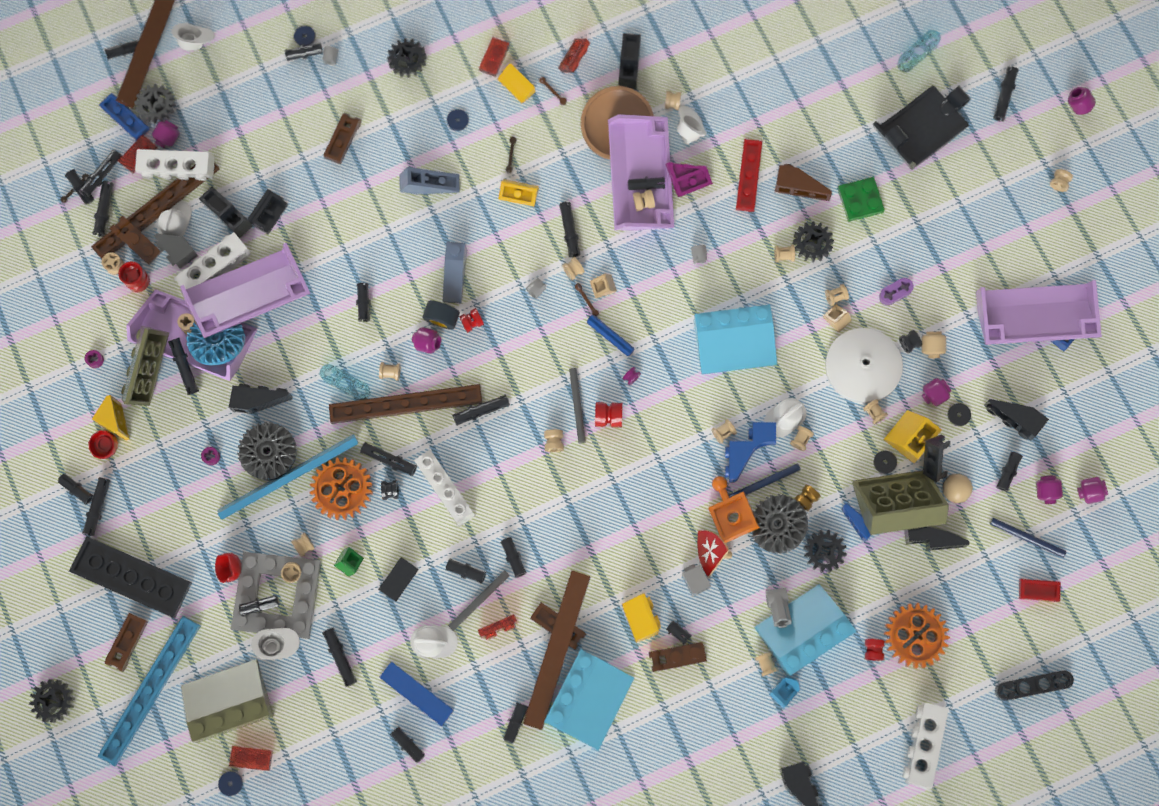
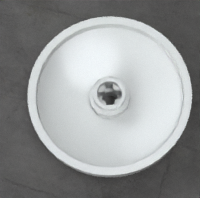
[825,328,903,404]

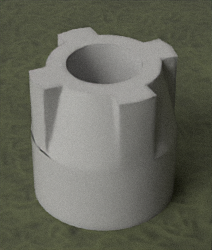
[322,46,338,65]
[691,245,707,264]
[526,278,546,299]

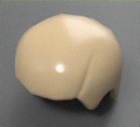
[942,474,973,503]

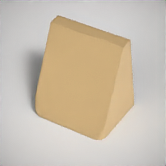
[590,273,617,298]
[823,304,852,332]

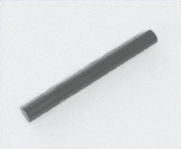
[569,368,586,444]
[448,570,510,631]

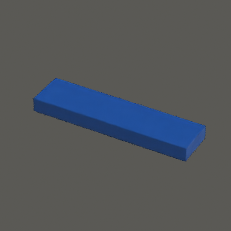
[379,661,454,726]

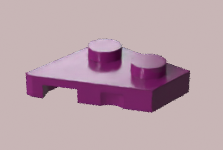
[665,162,713,197]

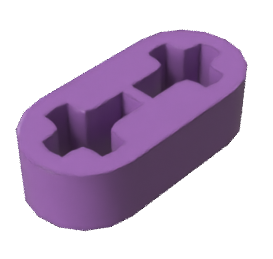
[879,278,914,306]

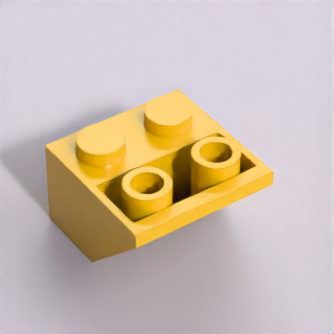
[883,410,942,464]
[622,593,661,643]

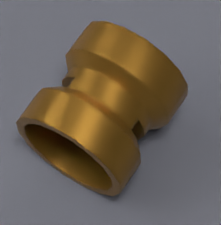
[794,484,821,512]

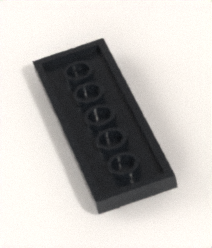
[69,536,192,618]

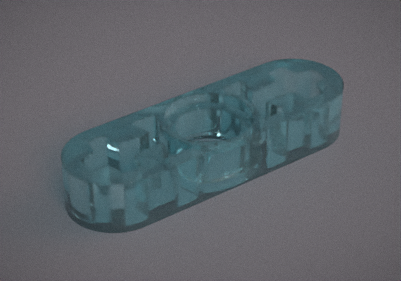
[897,30,941,72]
[320,364,371,400]

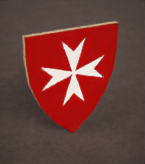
[697,530,732,577]

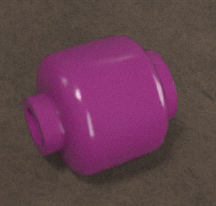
[1067,87,1096,115]
[152,120,180,149]
[412,327,441,354]
[921,378,952,407]
[1036,475,1063,504]
[1077,477,1108,504]

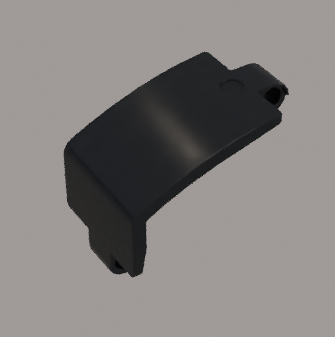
[873,85,971,170]

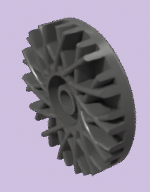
[237,422,297,480]
[751,494,808,554]

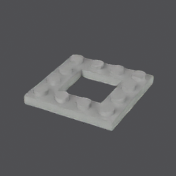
[230,552,321,639]

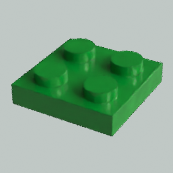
[837,177,885,222]

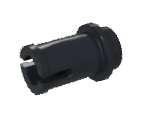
[666,621,692,645]

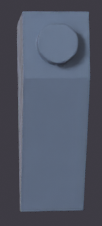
[399,167,460,194]
[443,242,467,304]

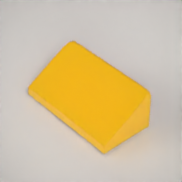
[497,63,535,104]
[498,179,539,206]

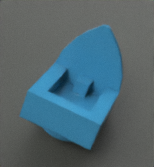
[769,677,800,708]

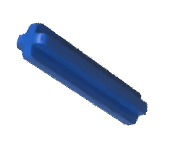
[587,315,634,356]

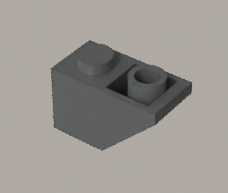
[154,234,198,269]

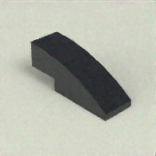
[618,33,641,90]
[199,187,253,239]
[904,527,970,551]

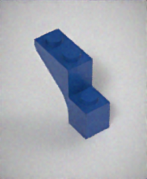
[725,422,776,483]

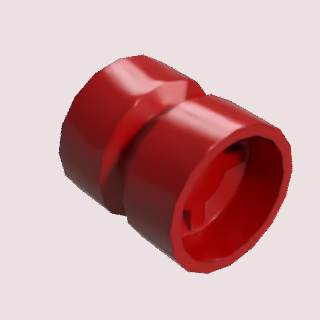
[118,261,150,293]
[595,402,623,428]

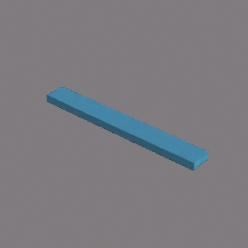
[217,434,358,519]
[97,616,201,766]

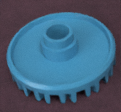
[186,323,245,365]

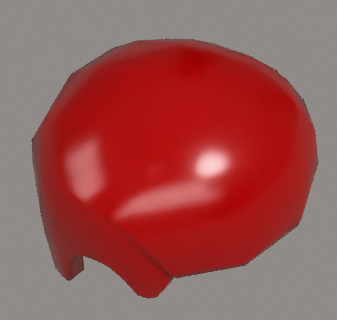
[88,430,118,459]
[215,553,242,583]

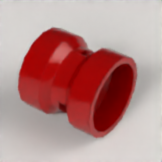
[459,308,484,333]
[864,639,885,661]

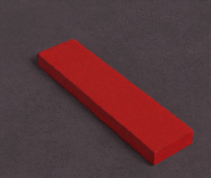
[736,139,763,212]

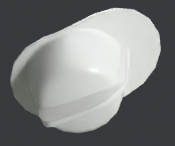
[171,23,215,51]
[677,105,707,144]
[158,200,192,236]
[764,398,807,438]
[410,625,458,658]
[251,628,300,660]

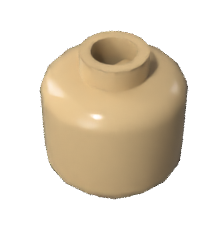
[921,332,946,358]

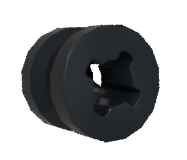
[899,330,922,353]
[381,480,399,500]

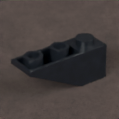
[228,384,293,414]
[984,399,1049,441]
[779,761,822,806]

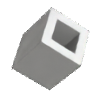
[682,564,711,597]

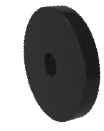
[947,403,971,426]
[873,450,897,474]

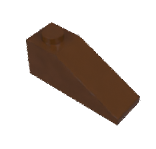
[774,164,832,201]

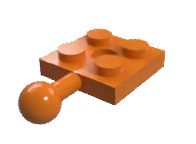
[708,476,760,543]

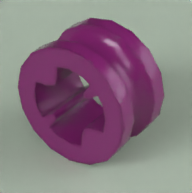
[84,350,104,369]
[622,367,641,386]
[201,447,220,466]

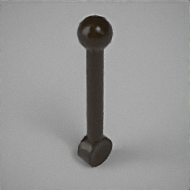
[505,137,517,173]
[60,173,89,203]

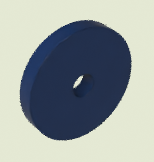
[294,26,316,46]
[447,109,469,131]
[218,771,243,796]

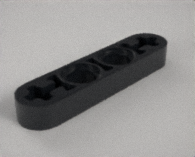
[995,670,1074,701]

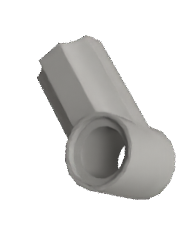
[766,588,791,628]

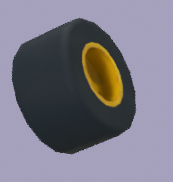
[422,300,460,330]

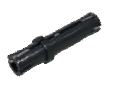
[993,66,1019,122]
[79,150,122,198]
[92,181,114,237]
[559,202,581,258]
[168,337,199,395]
[452,394,510,426]
[360,442,417,476]
[82,477,111,536]
[322,627,357,687]

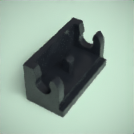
[248,189,288,235]
[923,434,951,483]
[378,557,419,602]

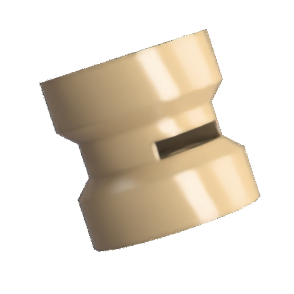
[633,189,655,211]
[544,429,564,452]
[281,562,302,583]

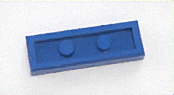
[99,93,150,142]

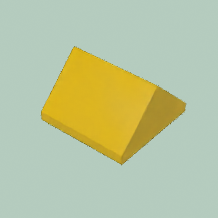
[92,395,130,440]

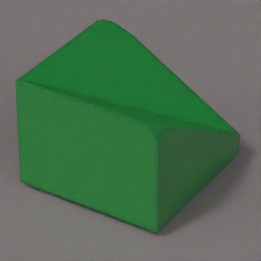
[334,547,364,577]

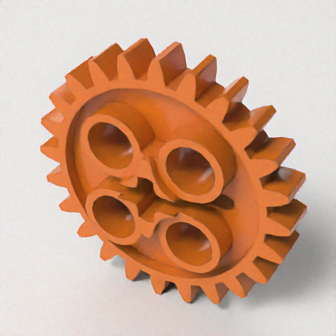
[309,457,373,520]
[883,603,950,669]

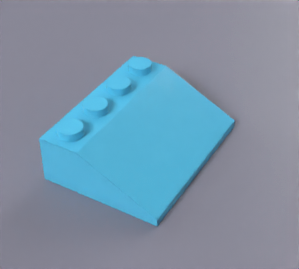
[693,304,777,375]
[754,584,857,677]
[544,649,634,751]

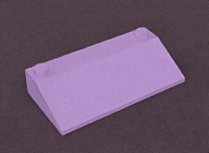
[608,114,674,231]
[180,243,310,338]
[976,280,1102,345]
[126,289,257,381]

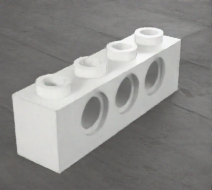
[135,149,215,181]
[174,232,251,289]
[414,450,475,527]
[903,702,949,789]

